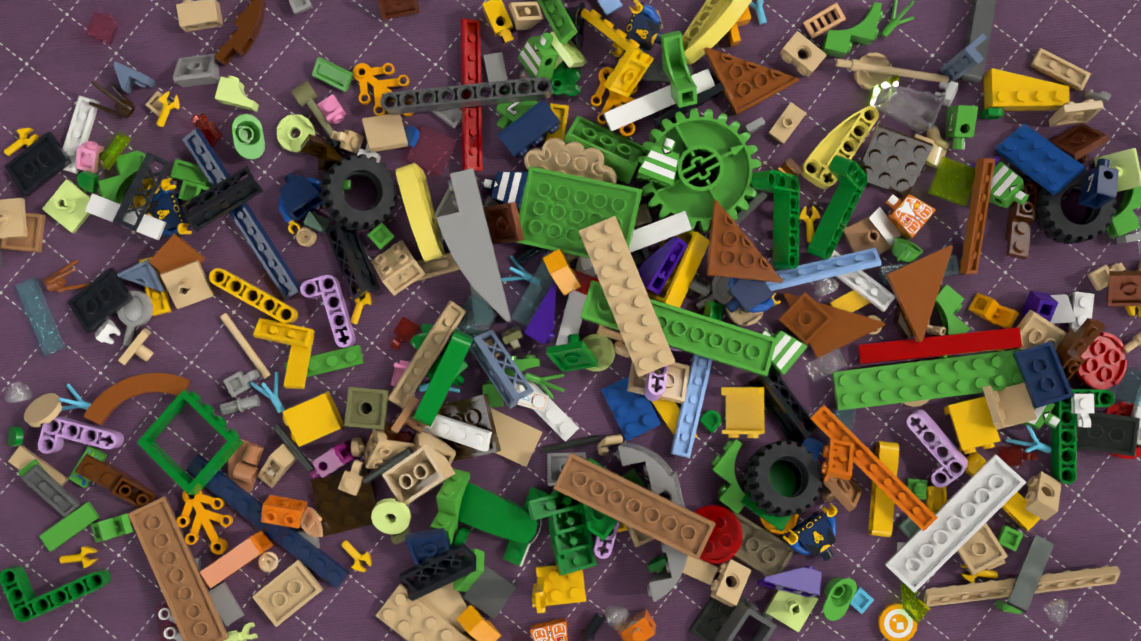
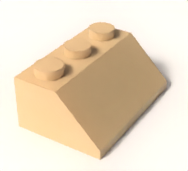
[382,445,455,505]

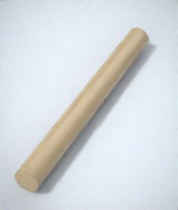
[220,313,271,379]

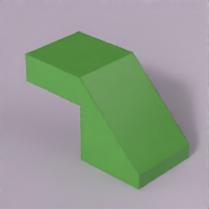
[178,180,213,201]
[91,513,134,543]
[453,549,485,592]

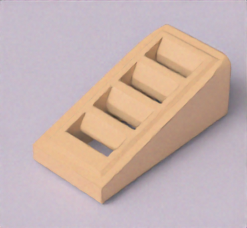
[803,3,846,39]

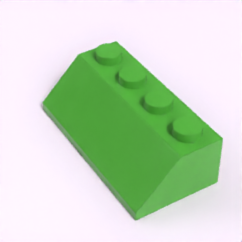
[564,116,644,184]

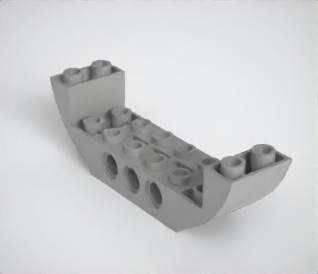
[616,442,689,602]

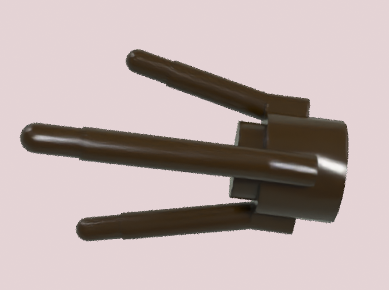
[89,81,135,119]

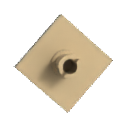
[0,198,27,239]
[160,260,214,309]

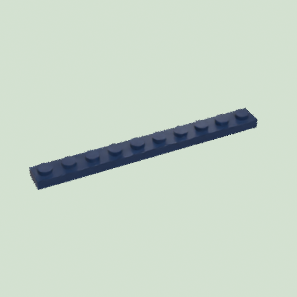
[182,128,301,301]
[185,454,350,589]

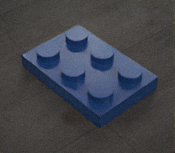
[601,376,661,441]

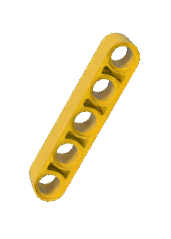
[209,268,298,324]
[868,441,899,537]
[960,452,1041,531]

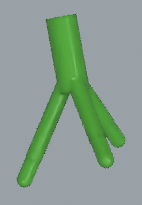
[880,0,914,38]
[525,372,564,399]

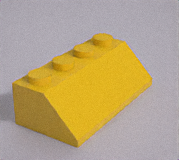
[645,231,710,308]

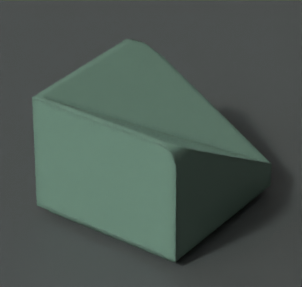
[304,211,330,234]

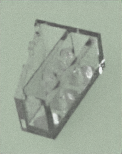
[873,85,946,133]

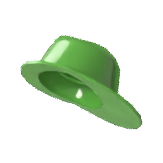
[232,114,265,160]
[892,237,923,263]
[823,576,857,621]

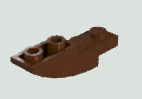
[214,0,266,66]
[1005,181,1038,260]
[1056,318,1106,380]
[75,454,157,508]

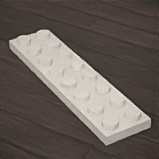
[885,454,1026,593]

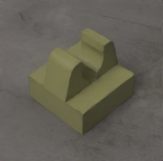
[501,326,523,350]

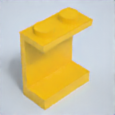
[721,387,765,438]
[282,391,345,447]
[943,396,1000,454]

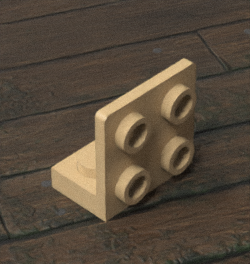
[371,240,425,296]
[983,383,1037,430]
[363,429,415,469]

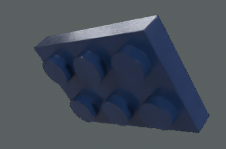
[1013,341,1074,409]
[405,528,451,572]

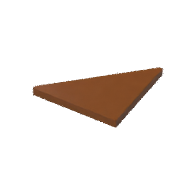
[703,47,800,115]
[706,200,783,283]
[886,245,953,343]
[784,293,885,359]

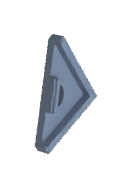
[117,259,166,292]

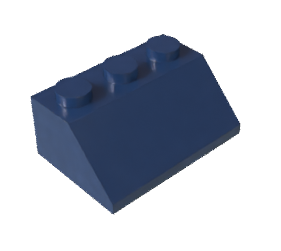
[497,99,562,158]

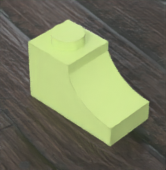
[215,75,259,112]

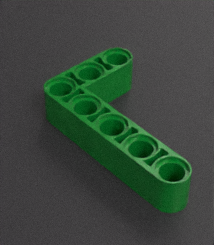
[808,155,868,260]
[752,170,800,270]
[413,328,473,427]
[1051,389,1115,484]
[0,565,111,622]

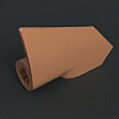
[228,439,264,493]

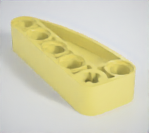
[682,0,752,65]
[800,106,879,189]
[396,163,445,262]

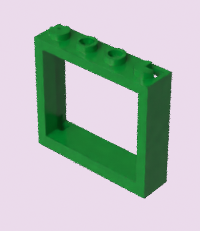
[137,390,243,495]

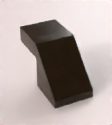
[301,134,342,172]
[893,301,913,339]

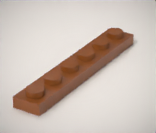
[960,158,995,274]

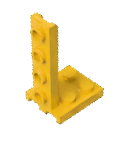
[581,9,654,98]
[531,564,586,613]

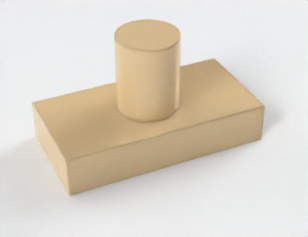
[118,328,154,365]

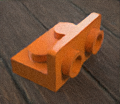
[821,439,854,482]
[261,495,307,529]

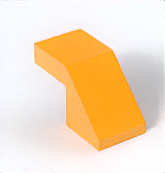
[727,7,751,47]
[543,249,582,295]
[968,293,1019,329]
[457,605,502,641]

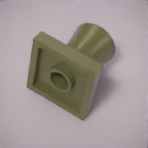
[344,387,389,430]

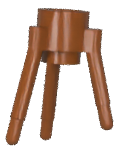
[44,259,90,293]

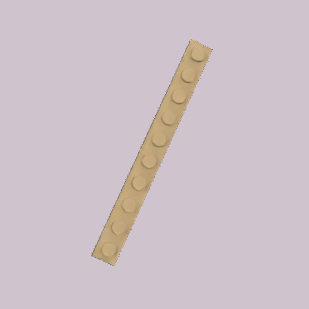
[923,566,1121,607]

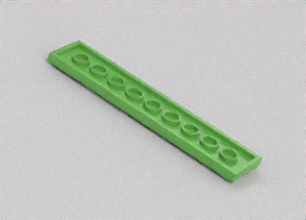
[580,280,777,377]
[832,349,1024,411]

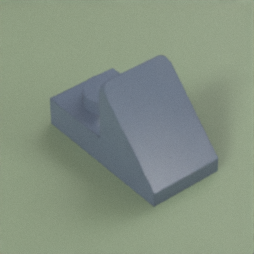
[113,61,156,94]

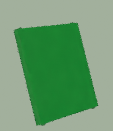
[741,461,796,531]

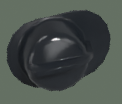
[566,2,586,49]

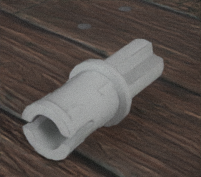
[220,394,260,415]

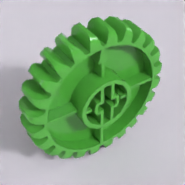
[636,108,761,233]

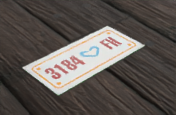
[514,386,549,412]

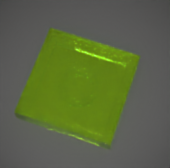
[99,130,131,170]
[928,156,975,207]

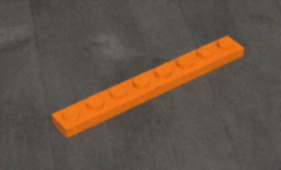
[810,405,938,531]

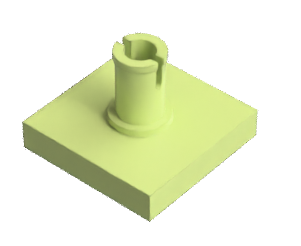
[550,32,588,69]
[1094,148,1141,192]
[42,179,91,233]
[764,590,818,632]

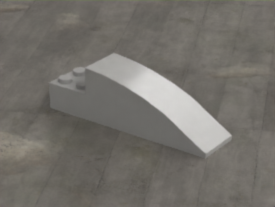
[436,168,512,323]

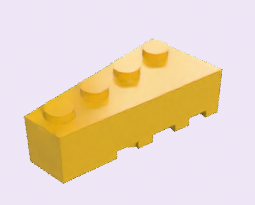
[983,68,1069,111]

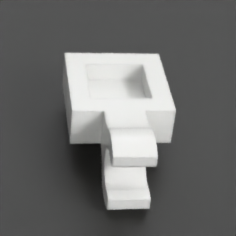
[1071,394,1094,427]

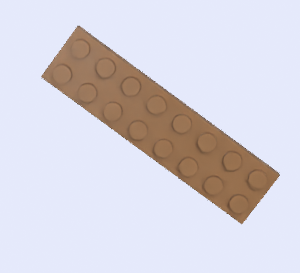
[553,452,716,560]
[128,496,229,641]

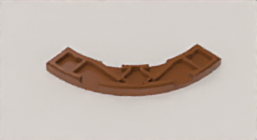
[83,373,191,425]

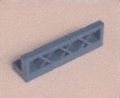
[939,34,987,82]
[470,330,533,409]

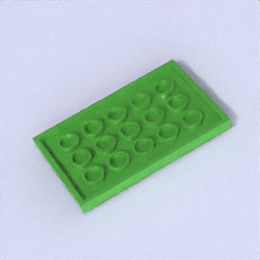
[517,166,643,258]

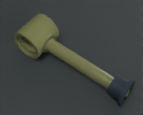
[291,80,341,150]

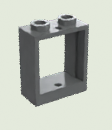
[715,601,777,641]

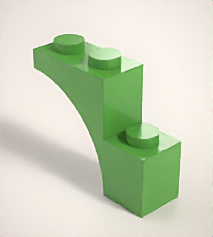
[821,2,883,58]
[661,31,697,108]
[98,151,149,204]
[1106,187,1141,239]
[934,284,970,358]
[482,355,540,407]
[711,438,745,514]
[430,468,470,545]

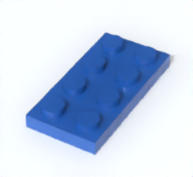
[996,123,1084,195]

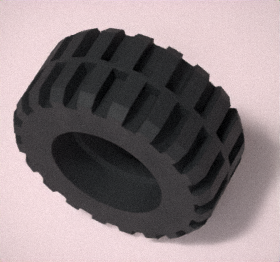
[319,154,398,231]
[1034,169,1116,244]
[743,440,823,517]

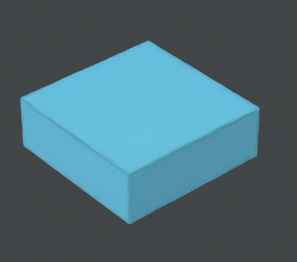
[850,586,874,614]

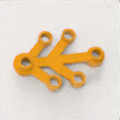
[353,63,414,117]
[591,67,638,137]
[176,490,233,555]

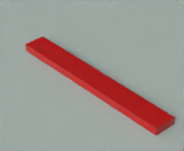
[460,18,483,172]
[858,327,1022,364]

